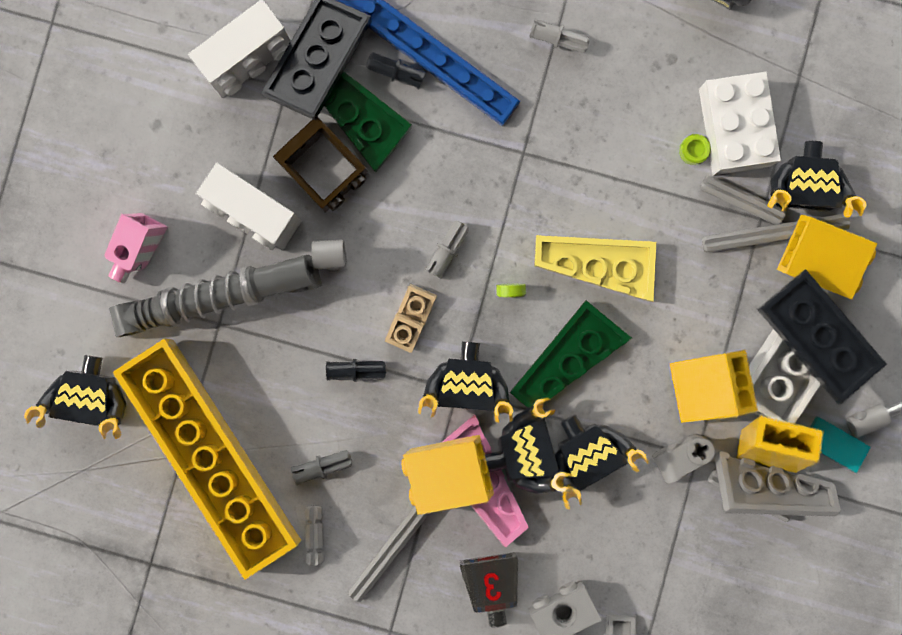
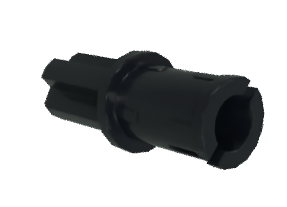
[366,52,426,90]
[326,359,386,382]

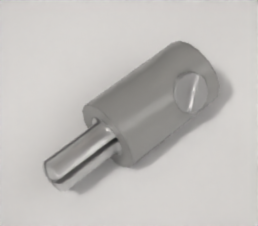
[846,402,902,438]

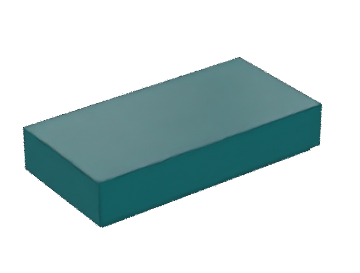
[809,416,871,473]

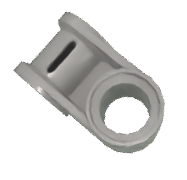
[652,434,715,483]

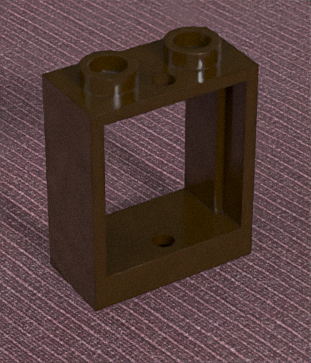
[272,117,368,213]

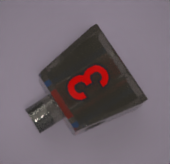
[460,552,518,628]

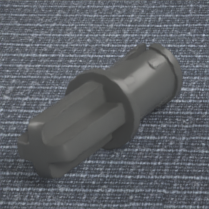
[291,450,352,485]

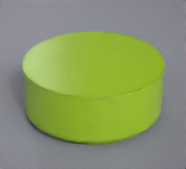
[679,134,711,165]
[496,284,526,297]

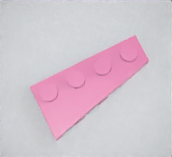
[442,415,529,547]

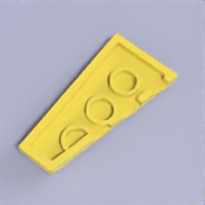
[534,235,656,302]

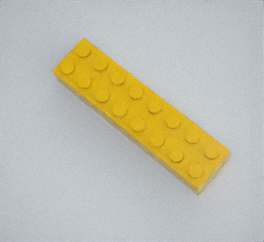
[113,339,302,580]

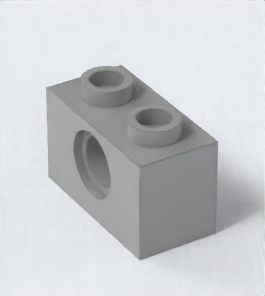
[528,581,602,635]

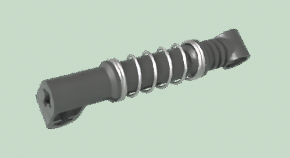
[109,255,322,338]

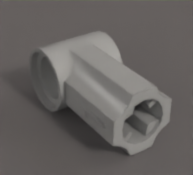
[312,240,347,271]

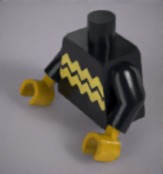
[767,141,866,218]
[418,342,513,423]
[24,355,126,439]
[485,398,574,494]
[555,414,649,509]

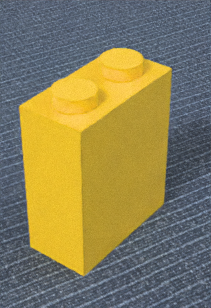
[777,214,878,300]
[670,350,758,423]
[736,416,823,473]
[402,435,494,515]

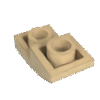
[385,284,437,353]

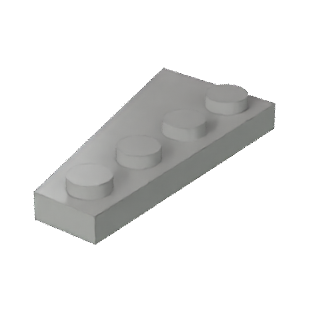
[714,451,841,517]

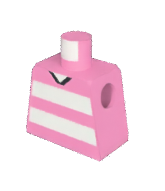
[105,213,168,283]

